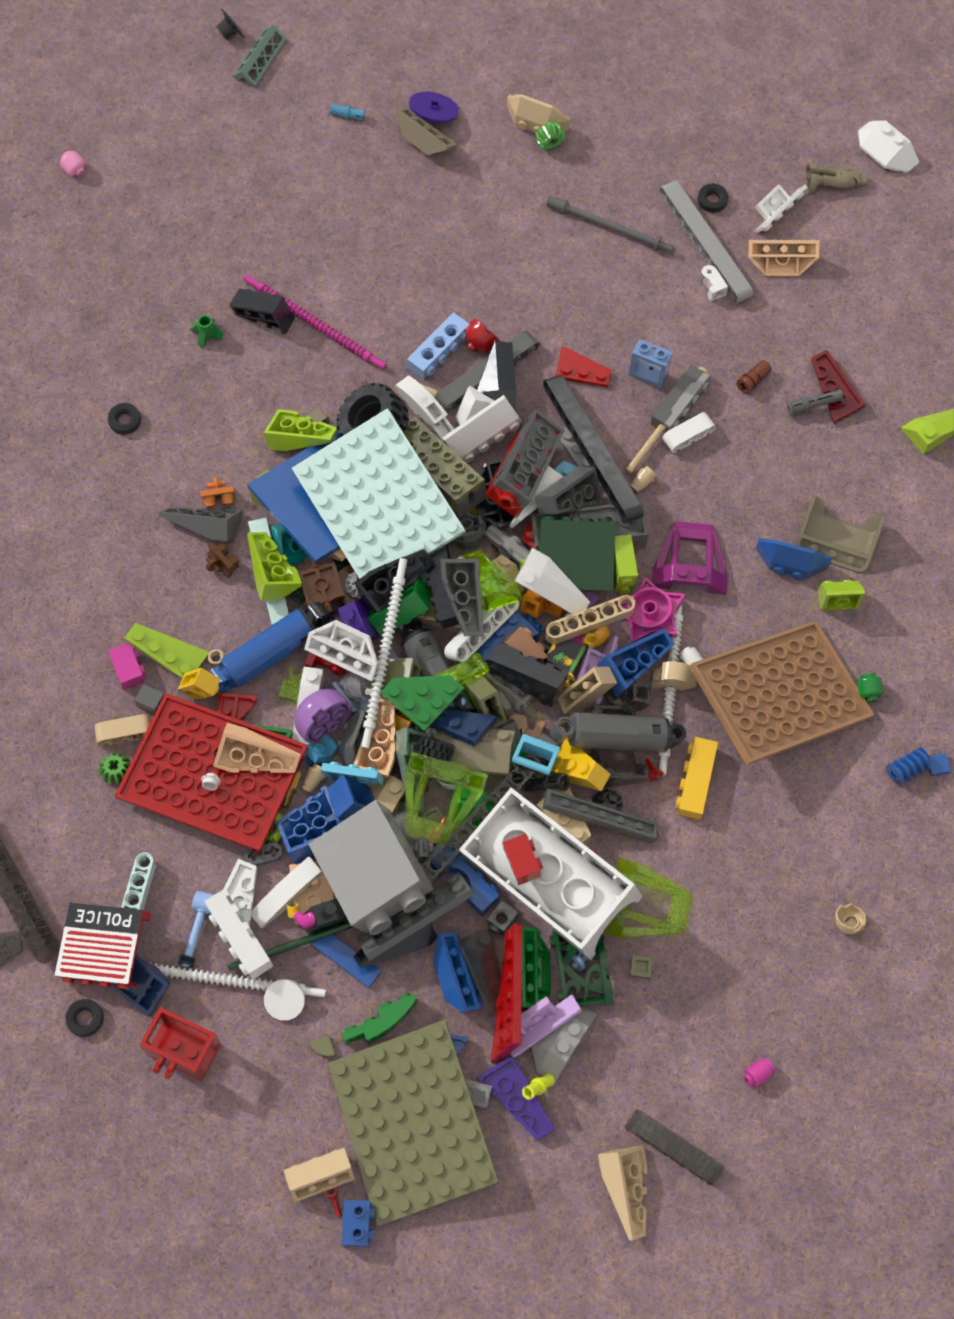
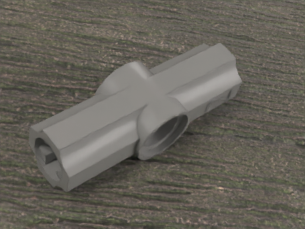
[484,525,530,565]

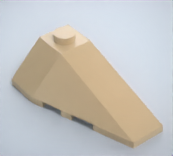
[368,775,407,816]
[598,1145,647,1241]

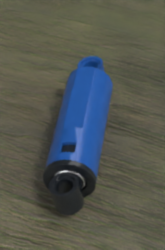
[210,602,331,693]

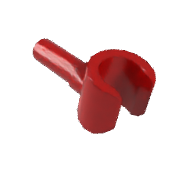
[645,759,664,781]
[325,1187,342,1217]

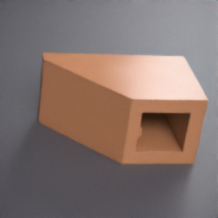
[501,627,547,659]

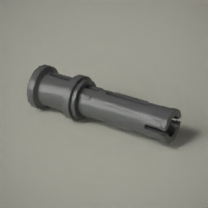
[787,389,843,417]

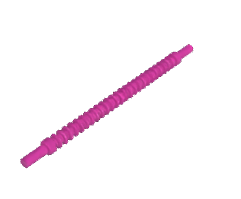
[243,274,387,370]

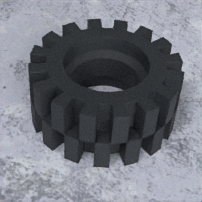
[416,735,455,762]

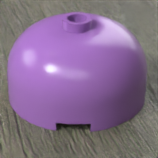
[294,689,353,744]

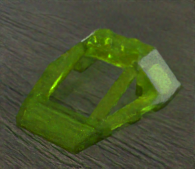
[405,751,488,846]
[603,858,693,938]

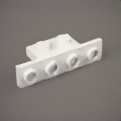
[755,184,807,233]

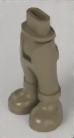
[806,163,867,193]

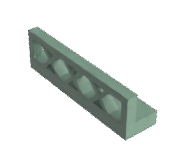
[233,24,287,87]

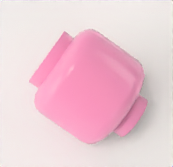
[60,151,86,177]

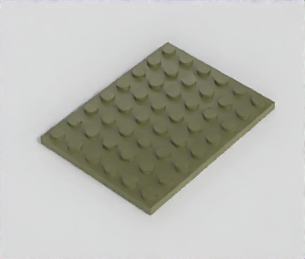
[328,1020,500,1227]

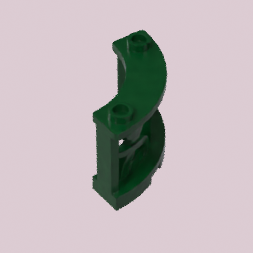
[549,929,614,1007]

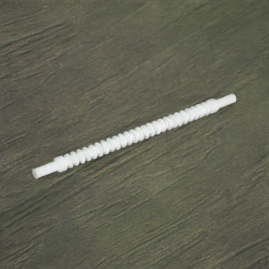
[361,558,407,749]

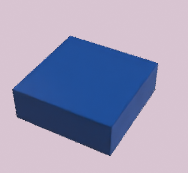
[929,753,951,776]

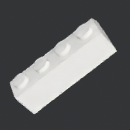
[443,395,523,463]

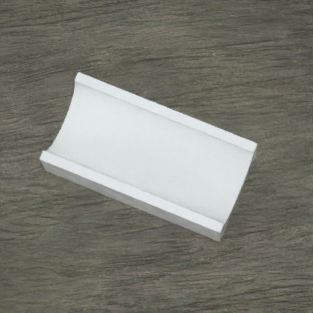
[459,788,643,960]

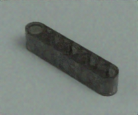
[625,1109,724,1186]

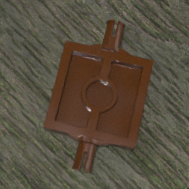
[298,557,345,615]

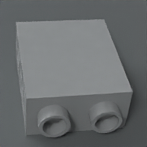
[309,800,433,935]

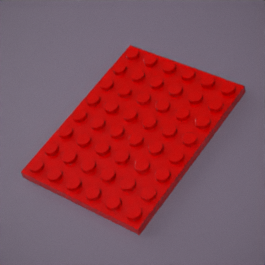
[115,693,308,853]

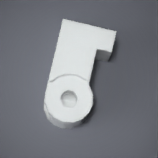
[701,265,728,301]

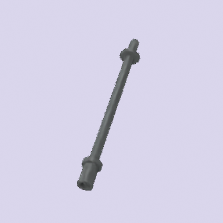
[546,196,675,252]

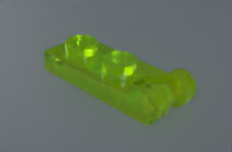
[433,653,490,685]

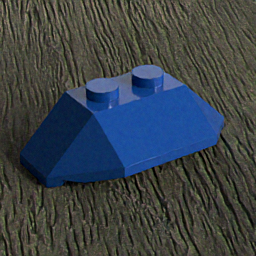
[756,538,832,580]
[433,932,487,1013]

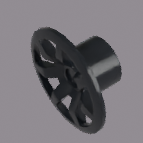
[215,8,245,40]

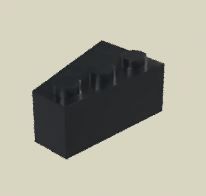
[229,289,295,334]

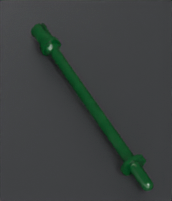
[228,921,353,971]

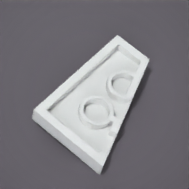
[224,859,258,927]

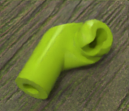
[269,813,285,843]

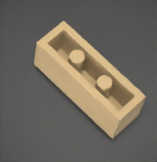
[557,667,617,714]
[283,1148,355,1203]

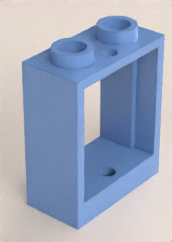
[629,339,673,388]

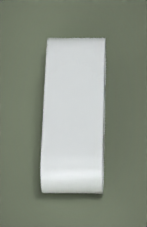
[662,412,716,453]

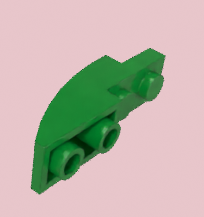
[341,993,417,1045]

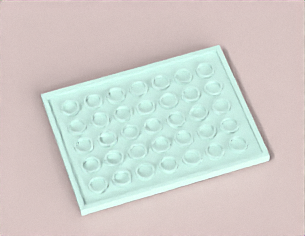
[292,408,466,579]

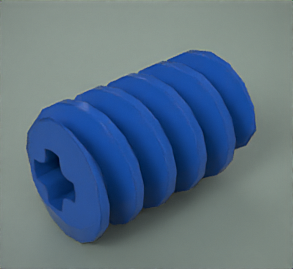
[886,747,931,785]

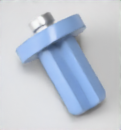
[569,951,588,972]

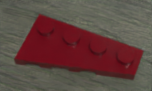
[811,350,865,424]

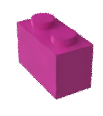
[108,643,146,690]

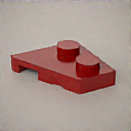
[217,692,258,721]

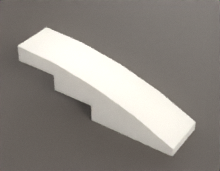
[251,857,322,929]

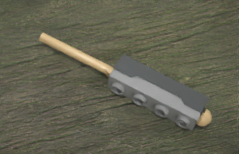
[625,365,709,474]

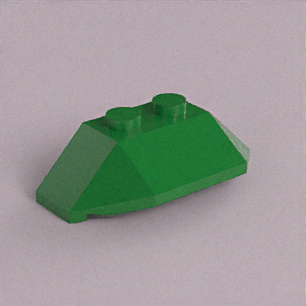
[521,926,551,1009]

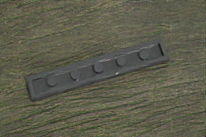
[543,789,658,843]

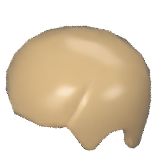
[835,904,866,934]

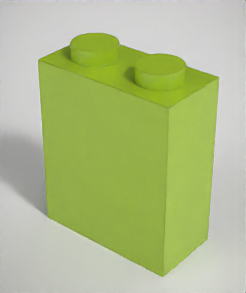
[613,535,638,595]

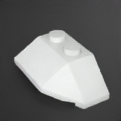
[858,120,919,173]
[305,620,378,681]

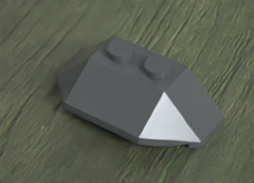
[338,707,369,767]

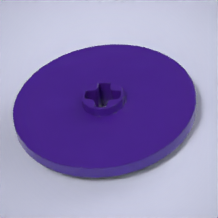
[409,91,459,123]

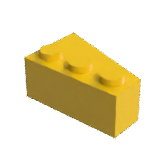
[551,739,610,791]

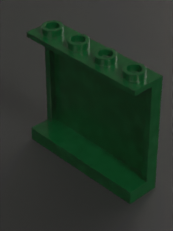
[537,516,615,591]

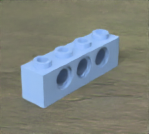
[407,312,469,380]

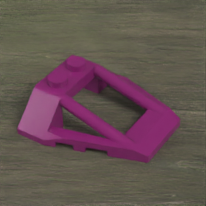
[652,521,728,595]

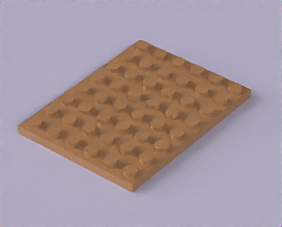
[689,620,874,766]

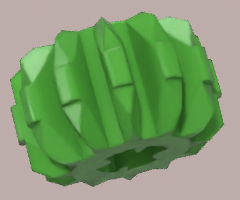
[536,121,565,151]
[98,752,131,785]

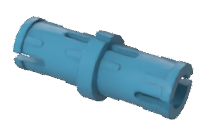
[330,103,365,121]

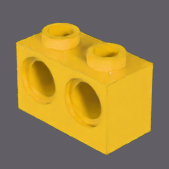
[177,668,220,700]

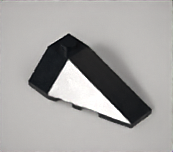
[355,549,435,613]

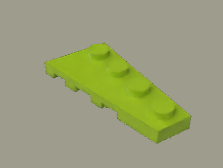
[124,623,209,680]

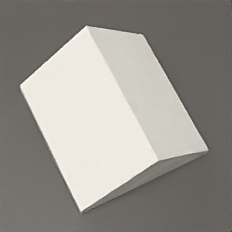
[455,386,494,426]

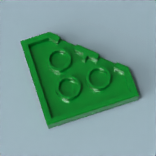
[380,675,464,733]

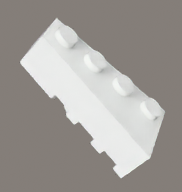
[204,888,273,980]

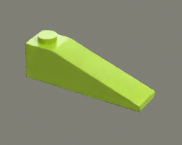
[900,409,954,455]
[247,532,302,601]

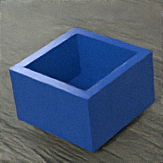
[327,774,375,821]

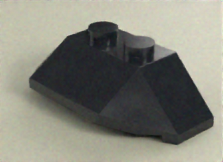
[477,458,519,528]

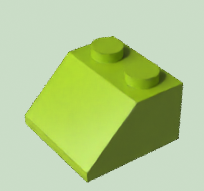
[818,580,865,611]

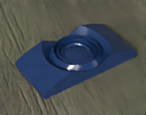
[111,954,171,1017]

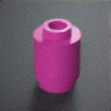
[743,1058,775,1088]

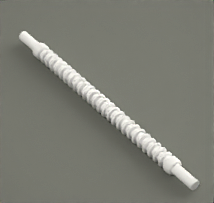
[658,605,683,776]
[149,962,326,998]

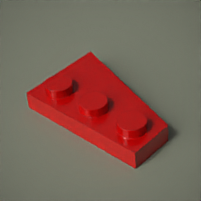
[556,346,612,388]

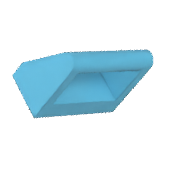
[511,734,560,775]

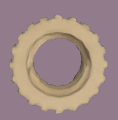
[208,649,225,667]

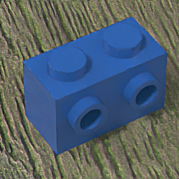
[342,1200,375,1248]

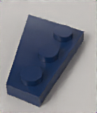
[430,709,497,747]

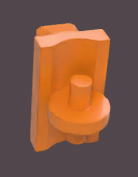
[200,476,235,508]

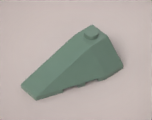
[395,728,427,812]

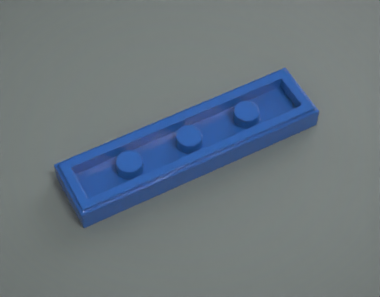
[309,934,381,989]

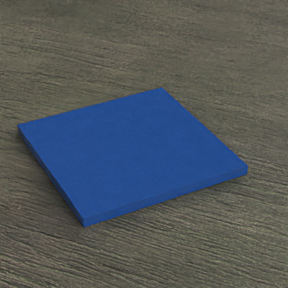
[247,431,340,564]

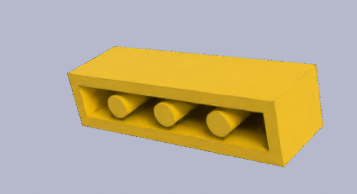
[675,737,718,820]

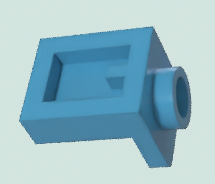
[306,734,339,763]

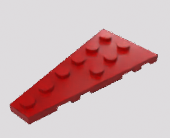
[490,924,522,1063]

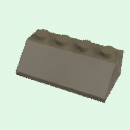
[432,729,517,776]

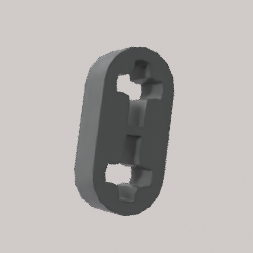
[245,843,283,866]

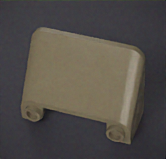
[796,495,884,572]

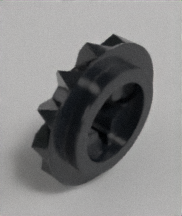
[591,788,623,811]

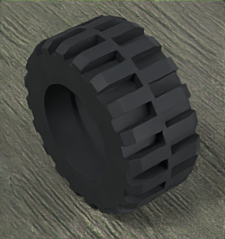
[336,383,409,437]

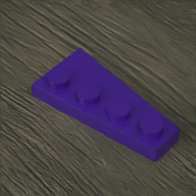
[477,1056,555,1141]

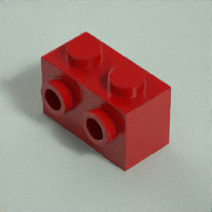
[502,834,543,886]

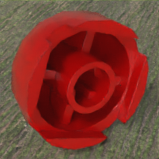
[465,318,500,353]

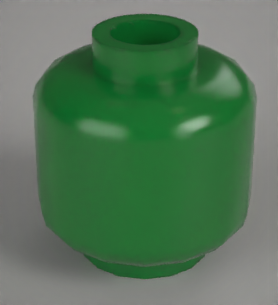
[856,673,884,703]

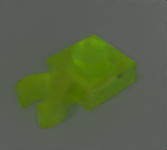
[279,667,303,703]

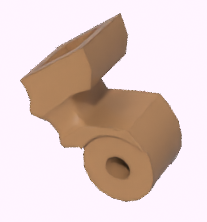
[508,714,546,739]

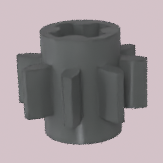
[410,838,435,863]

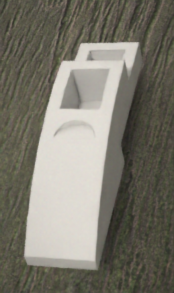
[395,376,454,441]

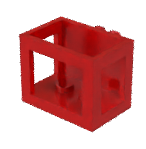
[139,1007,221,1082]

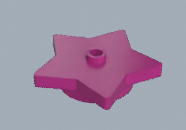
[621,577,685,643]

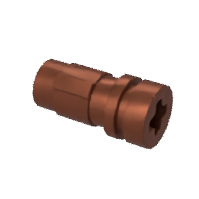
[736,360,772,394]

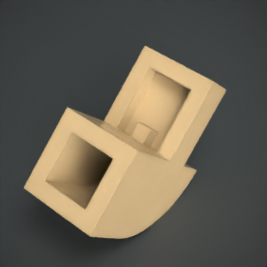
[652,661,697,691]

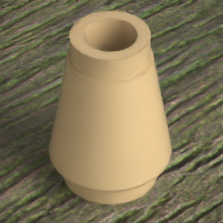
[630,466,656,493]
[301,763,326,794]

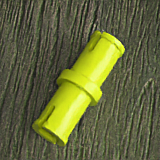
[522,1073,555,1100]

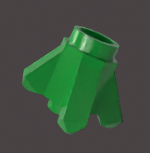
[190,315,223,347]

